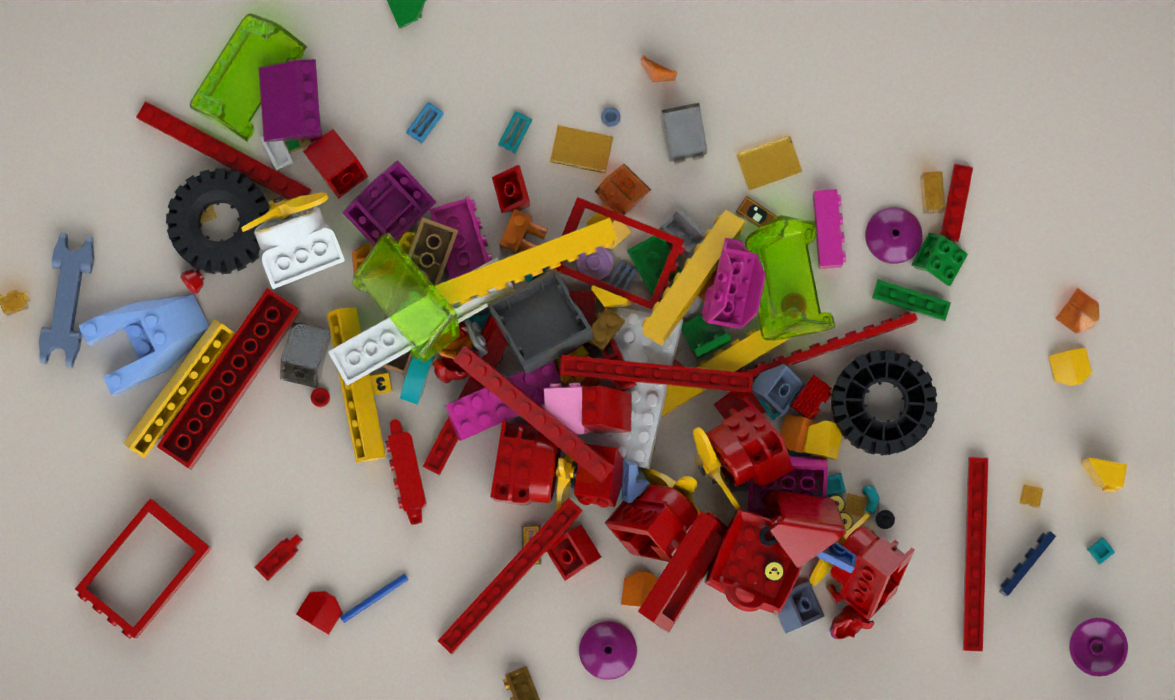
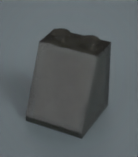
[660,103,707,163]
[280,322,330,388]

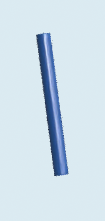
[340,573,409,623]

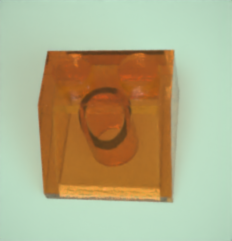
[594,164,651,216]

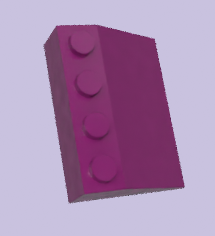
[259,59,321,142]

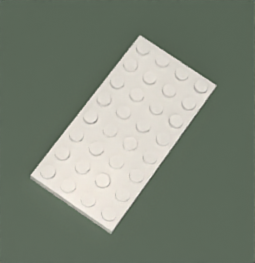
[578,308,683,469]

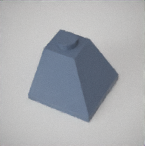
[752,364,805,415]
[778,581,824,633]

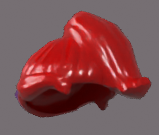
[432,357,470,384]
[829,605,875,639]

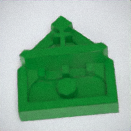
[387,0,427,29]

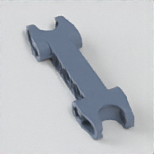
[39,232,95,368]

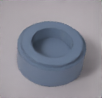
[601,107,620,127]

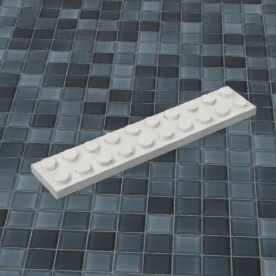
[328,257,516,385]

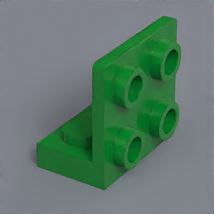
[911,233,968,286]
[681,314,732,360]

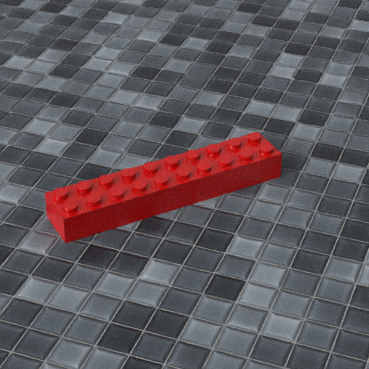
[157,288,301,470]

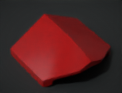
[296,591,343,635]

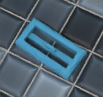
[406,102,444,144]

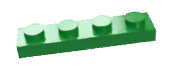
[872,279,951,322]

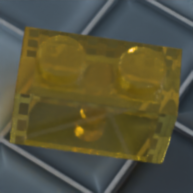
[920,171,945,214]

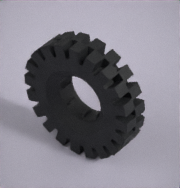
[166,168,270,275]
[831,349,938,456]

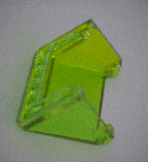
[190,13,307,142]
[745,215,835,341]
[352,233,460,363]

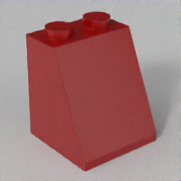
[303,129,369,199]
[582,386,632,433]
[574,444,624,508]

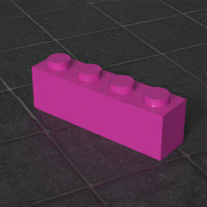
[813,189,846,269]

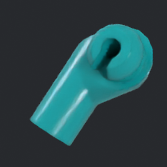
[862,485,880,514]

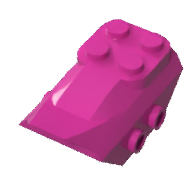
[702,238,766,329]

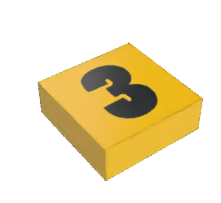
[370,373,392,395]

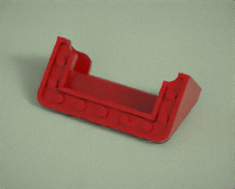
[763,490,846,568]

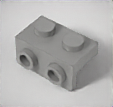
[659,209,705,256]
[464,318,488,357]

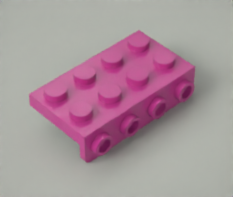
[429,196,492,280]

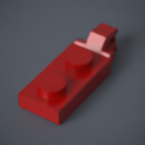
[254,534,303,581]

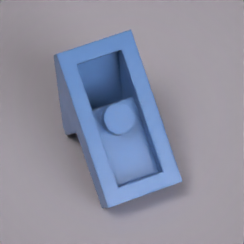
[622,460,650,503]

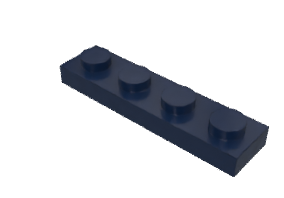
[999,531,1056,597]

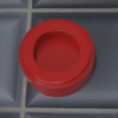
[310,388,330,407]

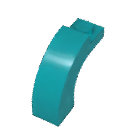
[400,340,437,405]

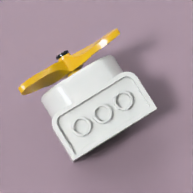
[241,192,345,289]

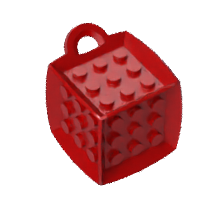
[704,509,803,615]

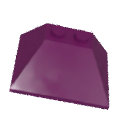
[342,160,437,255]

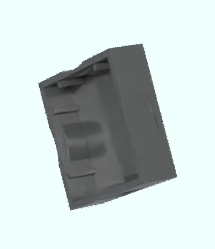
[487,268,594,375]

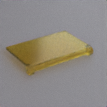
[550,125,613,174]
[736,135,802,190]

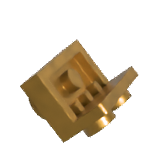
[585,307,625,352]
[503,666,540,700]

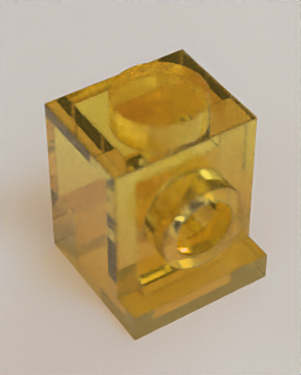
[0,290,30,316]

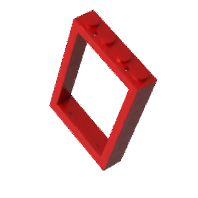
[548,197,687,310]
[75,498,212,639]
[638,511,728,632]

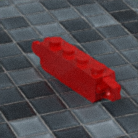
[385,419,427,525]

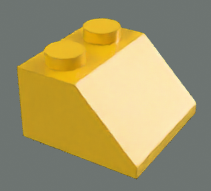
[1081,457,1127,493]

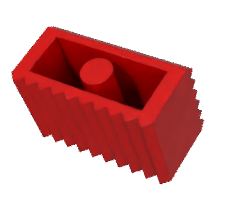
[790,374,832,419]

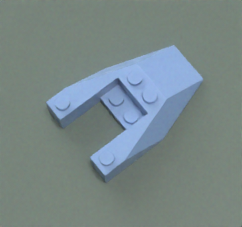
[78,294,209,396]

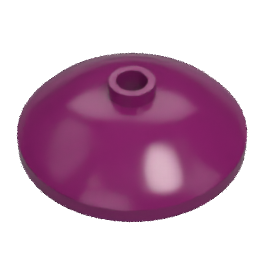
[865,207,923,264]
[1069,618,1128,677]
[579,621,637,680]

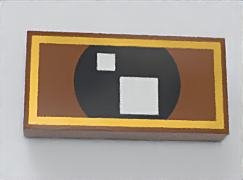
[736,196,778,233]

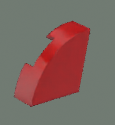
[826,584,843,604]

